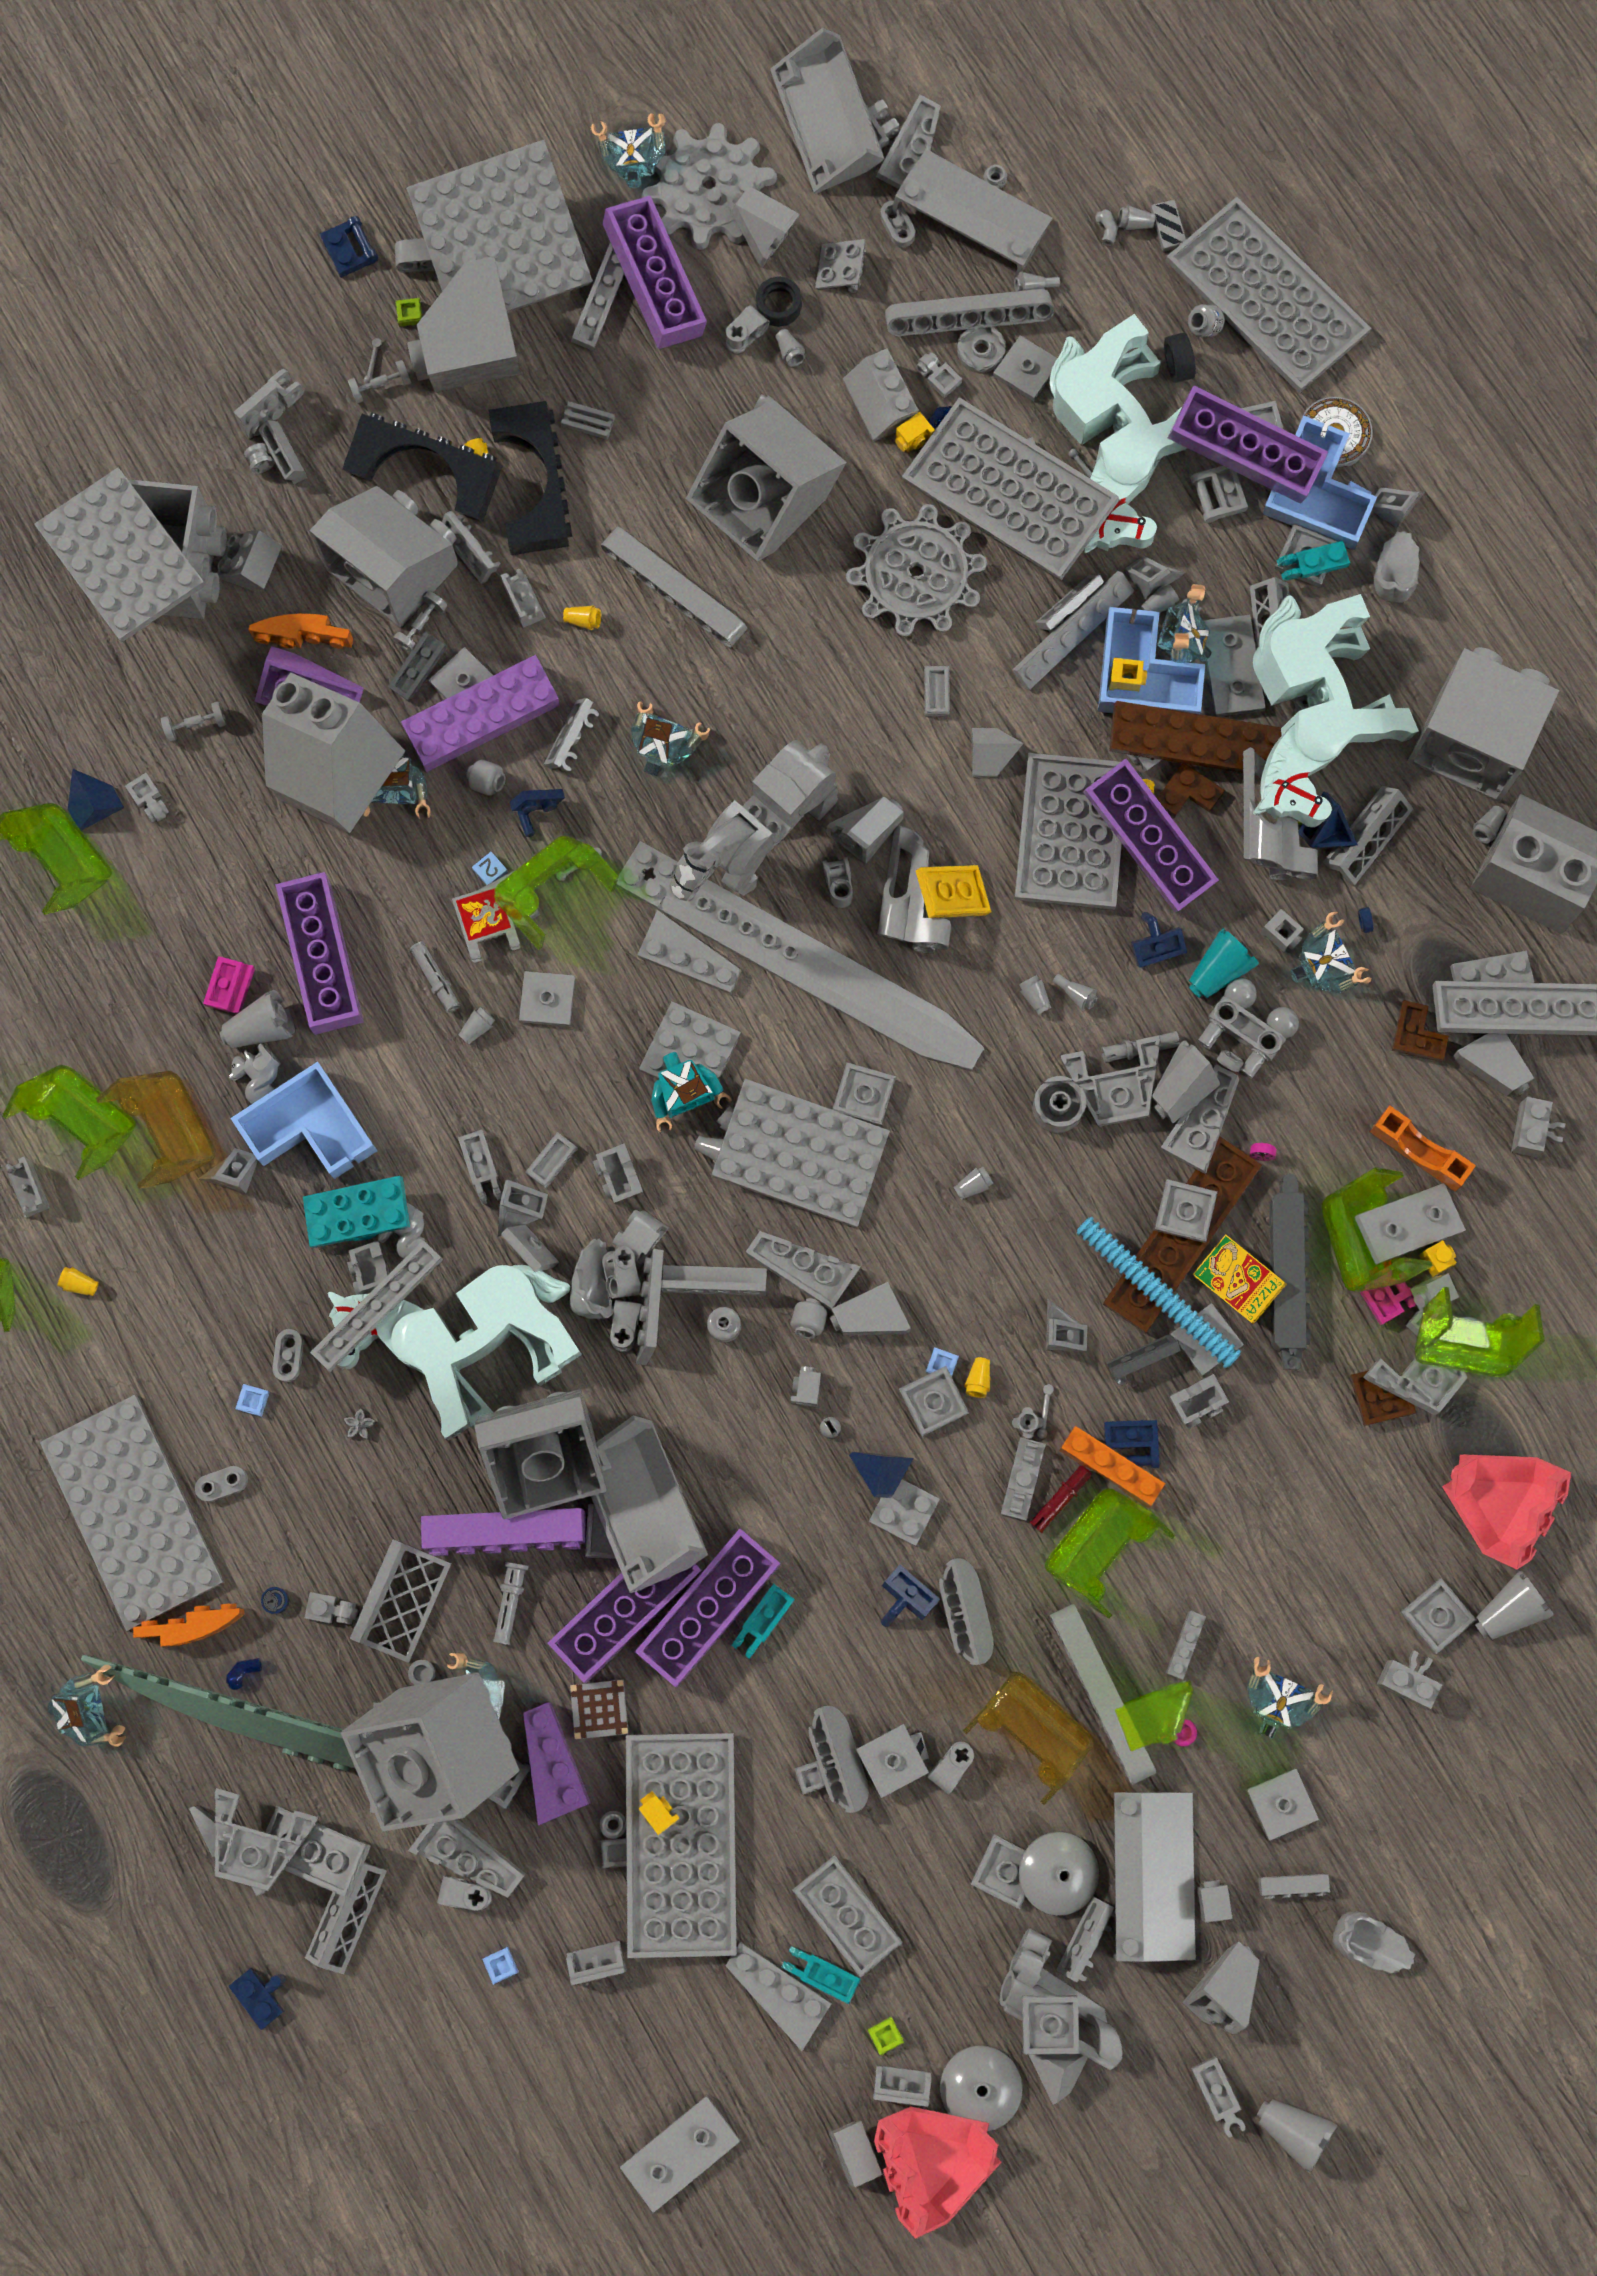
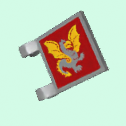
[452,883,521,963]

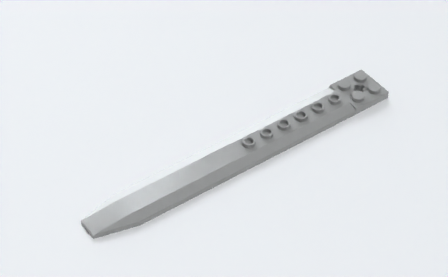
[614,841,984,1071]

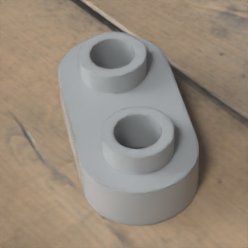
[880,201,915,247]
[272,1329,304,1382]
[195,1466,248,1502]

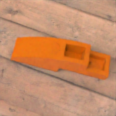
[248,614,353,649]
[133,1604,245,1647]

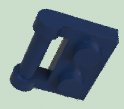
[320,216,379,278]
[1104,1420,1160,1468]

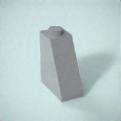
[1452,1033,1534,1096]
[829,1282,911,1336]

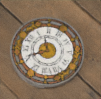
[1299,397,1373,467]

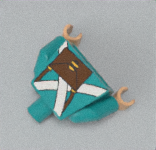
[651,1052,731,1132]

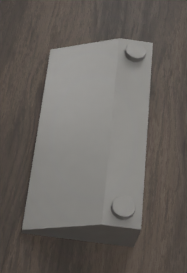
[770,27,884,193]
[892,149,1053,277]
[591,1415,708,1593]
[1111,1792,1196,1961]

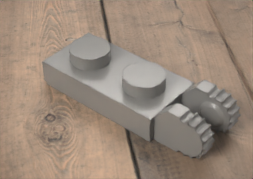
[458,1130,502,1205]

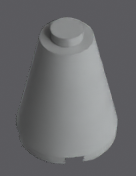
[220,990,295,1048]
[1475,1570,1554,1640]
[1257,2099,1338,2173]

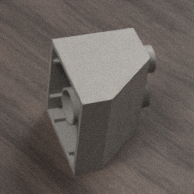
[407,256,520,392]
[686,400,847,561]
[310,486,458,629]
[262,672,405,833]
[1470,794,1597,934]
[474,1389,607,1520]

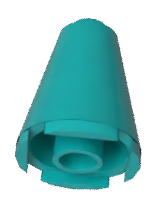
[1188,928,1259,998]

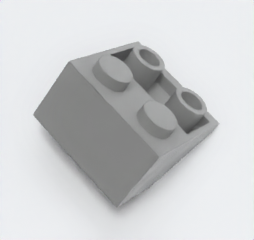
[217,530,282,590]

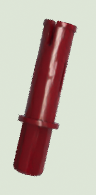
[1029,1465,1092,1533]

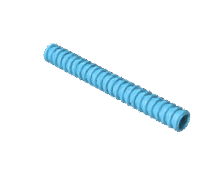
[1076,1217,1241,1369]

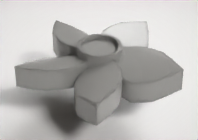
[344,1409,376,1439]

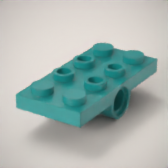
[303,1176,410,1248]

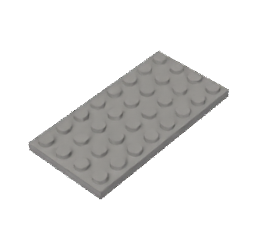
[1166,197,1371,393]
[902,397,1119,580]
[40,1395,225,1632]
[626,1733,737,1958]

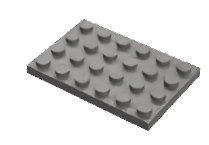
[34,467,206,643]
[1014,753,1122,910]
[711,1079,890,1228]

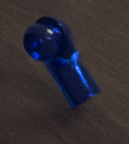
[927,406,952,430]
[226,1658,262,1690]

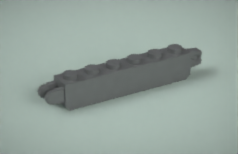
[1269,1173,1311,1370]

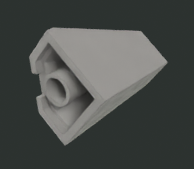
[731,186,799,267]
[827,797,904,864]
[1152,1040,1221,1123]
[1182,1942,1260,2035]

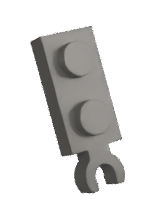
[1191,2056,1245,2138]

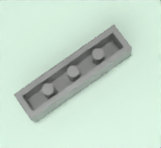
[1166,1611,1206,1680]
[1258,1874,1330,1899]

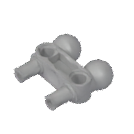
[1197,978,1299,1079]

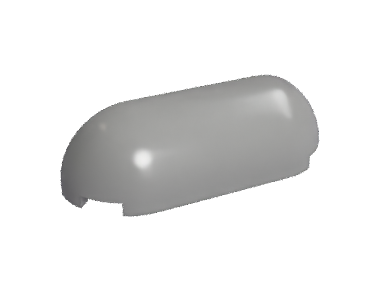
[939,1558,994,1665]
[809,1706,869,1813]

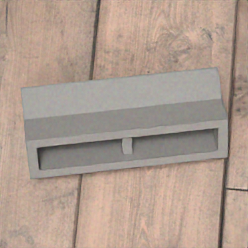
[258,420,307,484]

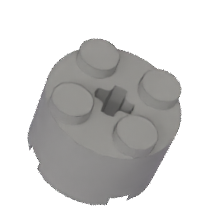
[1032,1076,1086,1133]

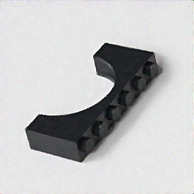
[488,401,573,555]
[342,412,503,523]

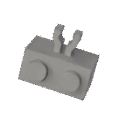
[1511,1097,1566,1158]
[1376,1651,1442,1709]

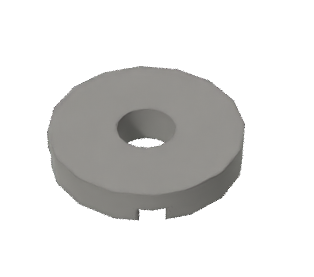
[957,327,1006,373]

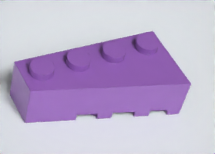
[523,1702,591,1825]

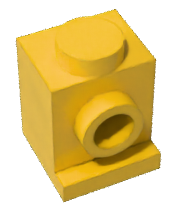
[895,412,935,453]
[1109,658,1147,692]
[1419,1240,1457,1277]
[638,1791,680,1835]

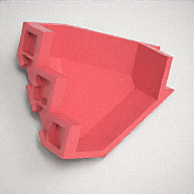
[1442,1454,1571,1570]
[874,2107,1001,2239]

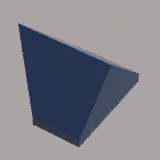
[68,768,124,831]
[1298,791,1358,848]
[849,1452,914,1498]

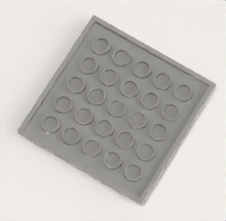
[406,139,593,313]

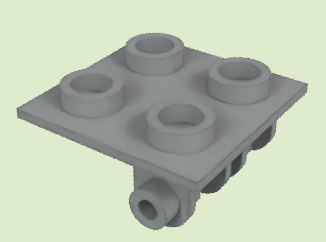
[815,239,866,293]

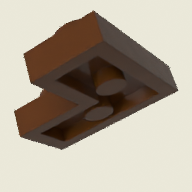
[1157,763,1225,818]
[1392,1000,1449,1062]
[1350,1370,1417,1426]

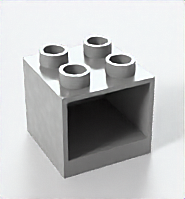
[128,479,227,619]
[1408,647,1560,803]
[340,1672,520,1832]

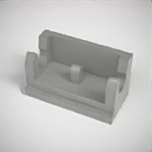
[500,569,546,628]
[5,1156,50,1218]
[566,1940,627,1985]
[873,2065,931,2107]
[829,2121,882,2187]

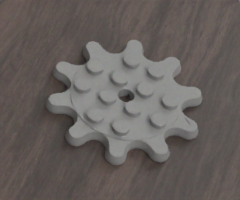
[641,123,777,250]
[846,504,987,636]

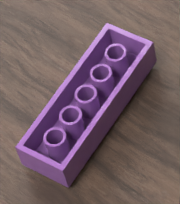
[603,196,707,349]
[1167,386,1328,504]
[401,655,560,772]
[1083,759,1219,913]
[275,872,364,1035]
[421,1508,586,1556]
[635,1529,781,1688]
[548,1564,702,1683]

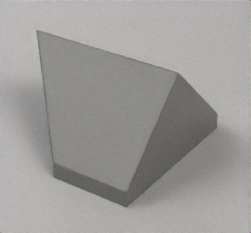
[1371,487,1425,529]
[1124,556,1186,600]
[972,728,1024,777]
[198,1148,258,1193]
[498,1180,548,1236]
[1046,1298,1087,1351]
[1028,2053,1088,2105]

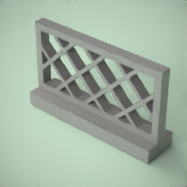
[350,1539,451,1663]

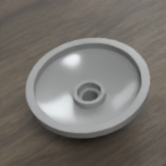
[1019,1832,1099,1915]
[940,2045,1022,2131]

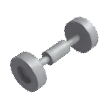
[347,360,411,404]
[393,591,447,653]
[161,701,227,742]

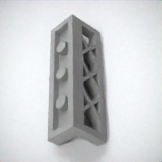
[1250,577,1290,650]
[1323,786,1413,885]
[661,1265,767,1296]
[305,1862,387,1974]

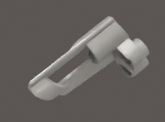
[1243,747,1318,880]
[877,825,952,953]
[1000,1927,1122,2070]

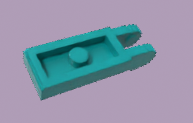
[1277,541,1350,581]
[731,1584,795,1659]
[782,1946,861,2004]

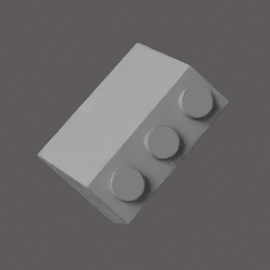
[843,348,918,442]

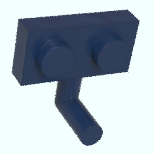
[509,789,565,837]
[1131,912,1187,968]
[881,1565,940,1627]
[228,1968,286,2030]

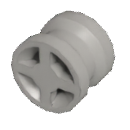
[244,443,274,474]

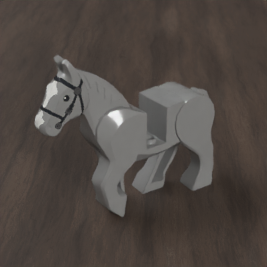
[670,740,838,902]

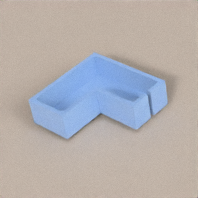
[1263,416,1377,550]
[1098,607,1205,714]
[231,1062,377,1179]

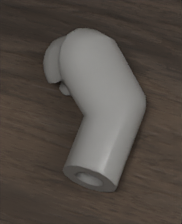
[1096,209,1118,246]

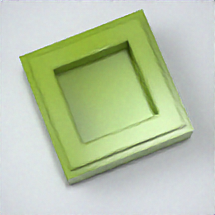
[396,298,422,327]
[867,2016,904,2055]

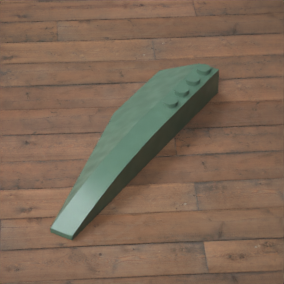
[81,1655,356,1771]

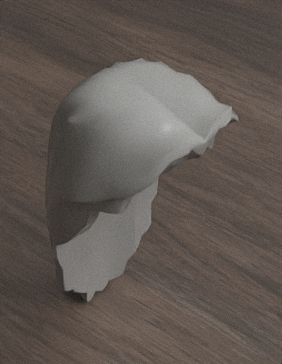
[1374,531,1420,603]
[570,1238,614,1320]
[1332,1911,1415,1974]

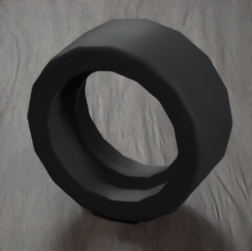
[756,276,802,327]
[1164,332,1196,383]

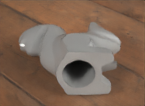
[229,1043,280,1104]
[378,1202,425,1259]

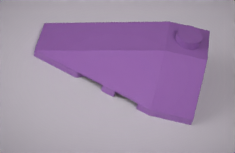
[255,646,364,706]

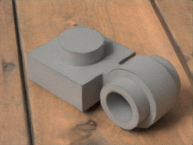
[916,352,962,398]
[125,773,169,823]
[304,1592,358,1625]

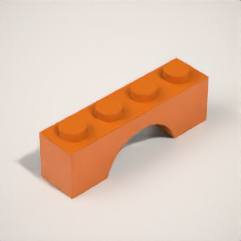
[1370,1105,1476,1192]
[1059,1426,1165,1508]

